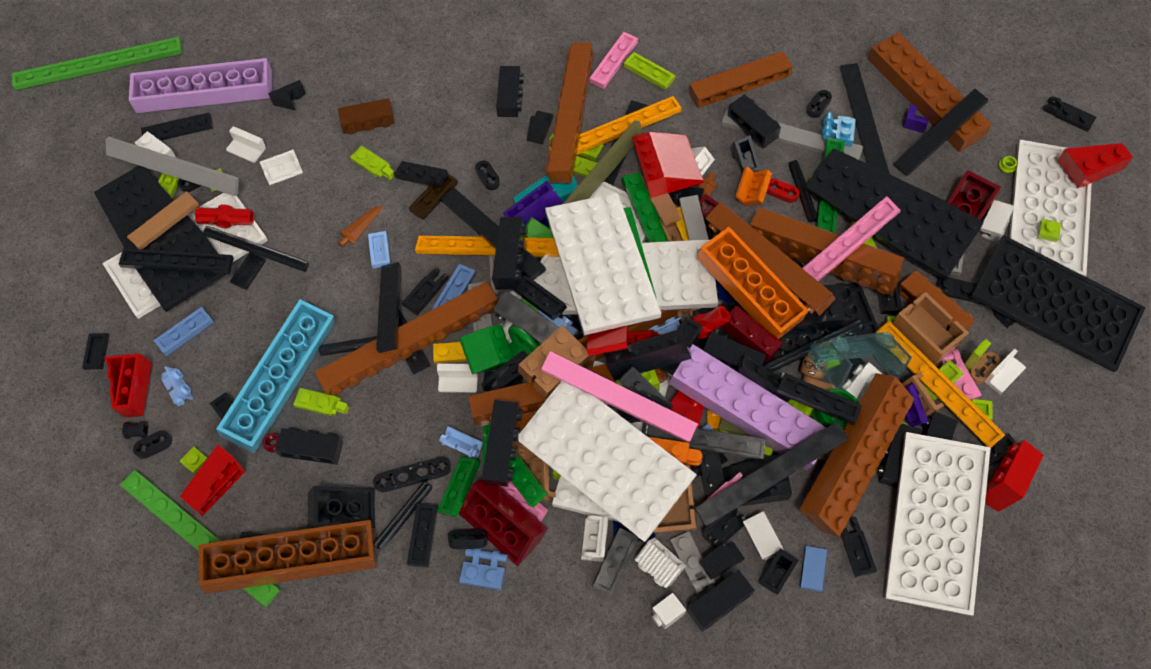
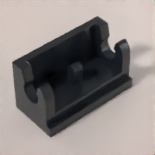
[702,507,746,549]

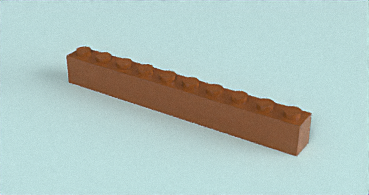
[546,42,594,183]
[315,281,498,396]
[468,364,668,426]

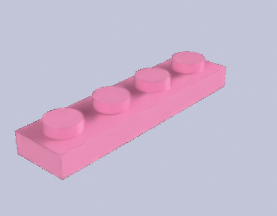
[590,32,638,89]

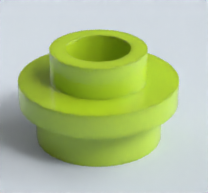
[998,156,1017,174]

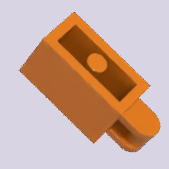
[648,437,702,466]

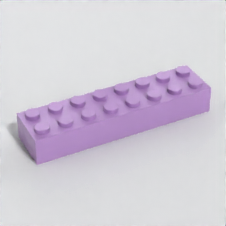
[129,58,272,113]
[668,345,826,471]

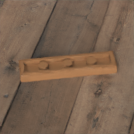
[641,175,681,226]
[127,191,199,249]

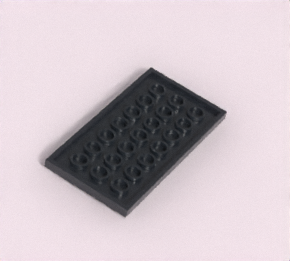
[970,235,1146,372]

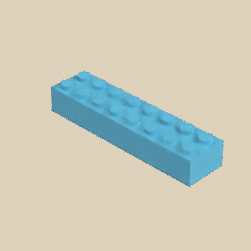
[216,299,335,454]

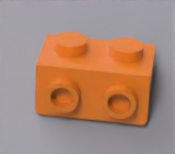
[735,167,772,206]

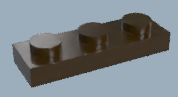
[409,175,458,220]

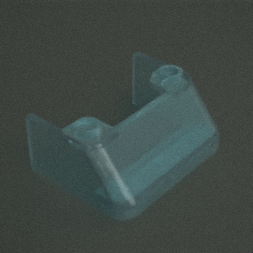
[808,332,912,390]

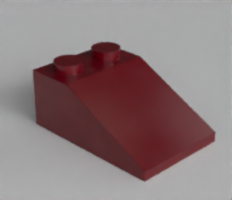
[948,170,1001,221]

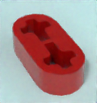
[767,179,800,203]

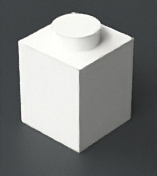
[651,593,686,629]

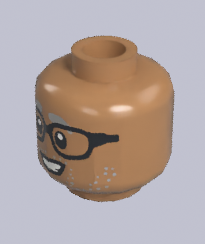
[800,352,829,380]

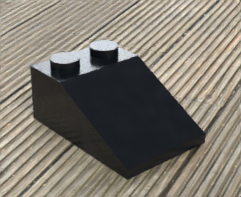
[790,285,846,331]
[722,454,792,507]
[308,486,375,529]

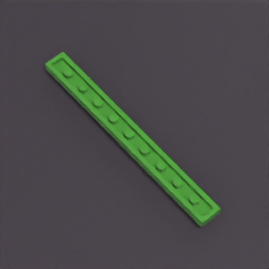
[12,37,183,90]
[120,470,280,607]

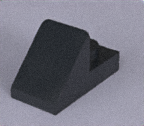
[268,80,306,111]
[526,110,554,144]
[732,135,761,174]
[699,541,745,580]
[759,548,799,595]

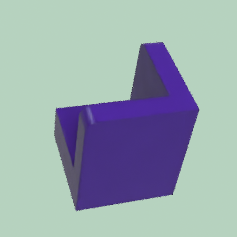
[903,105,928,133]

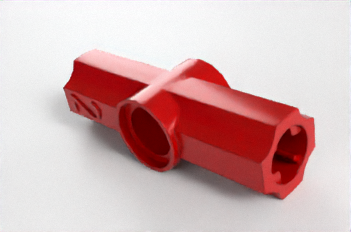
[195,204,254,228]
[691,306,731,340]

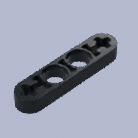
[373,457,451,493]

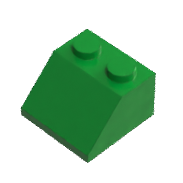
[459,325,513,375]

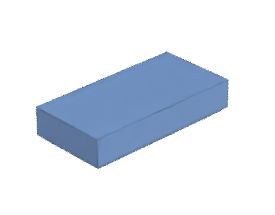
[800,546,827,592]

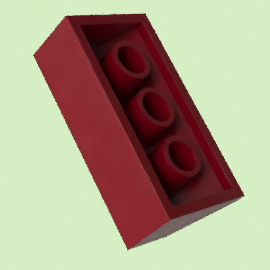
[459,479,548,566]

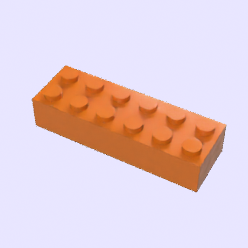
[697,227,809,339]

